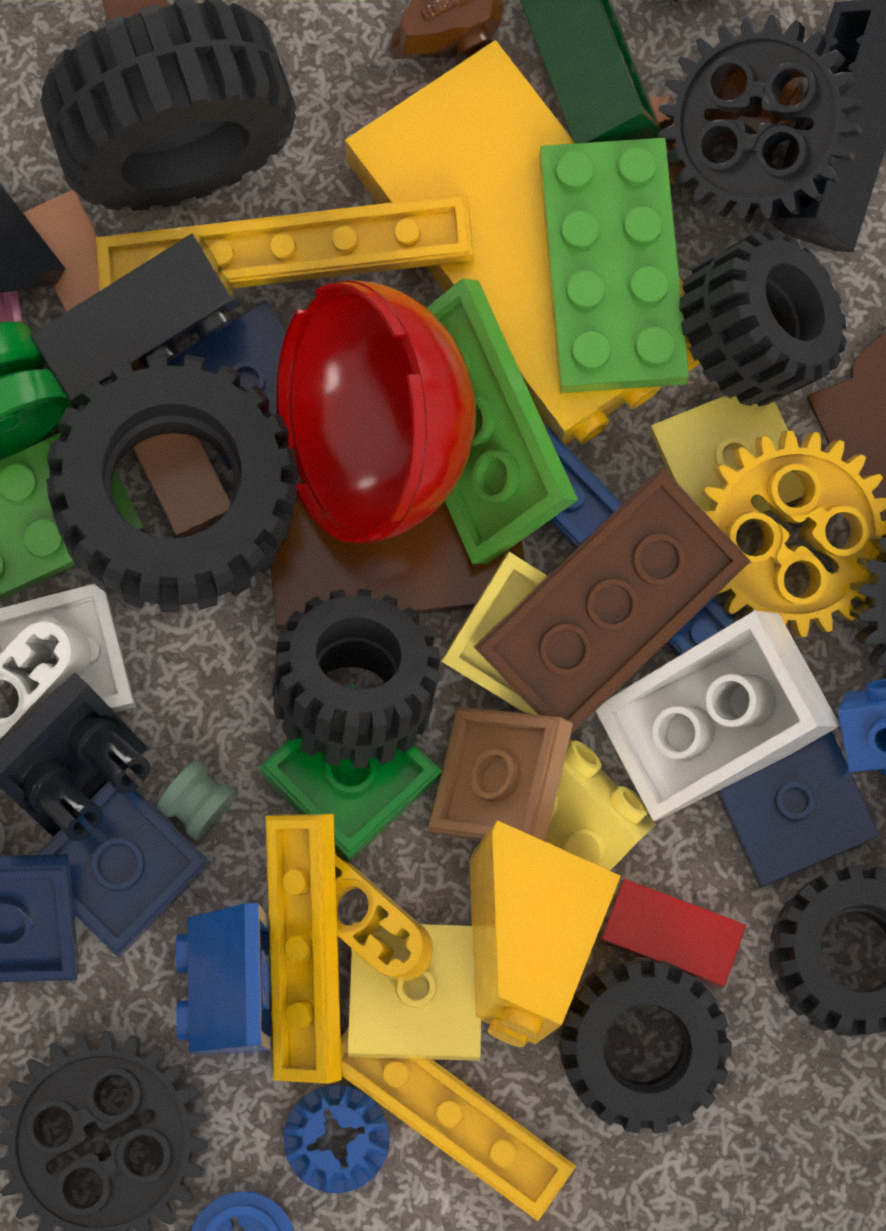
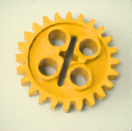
[699,431,886,637]

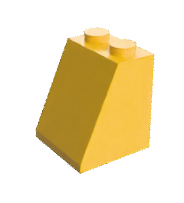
[469,820,621,1047]

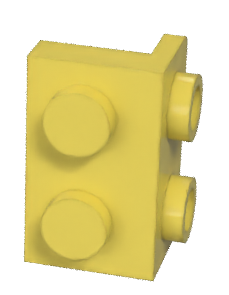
[546,739,656,871]

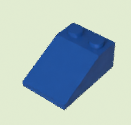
[176,903,272,1054]

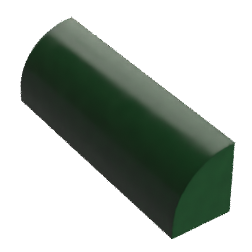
[520,0,662,144]

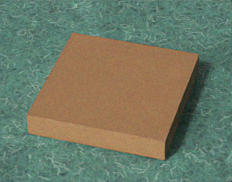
[427,707,573,842]

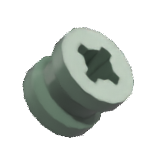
[156,759,238,842]

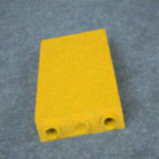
[345,40,700,445]

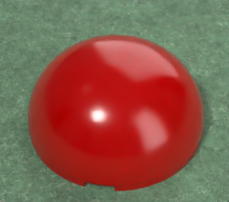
[276,280,476,543]

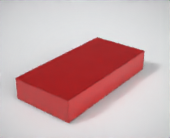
[600,878,746,988]

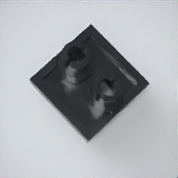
[0,672,150,841]

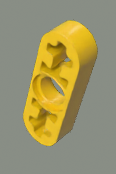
[335,851,433,980]

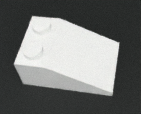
[596,610,840,821]

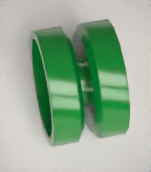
[0,321,72,460]

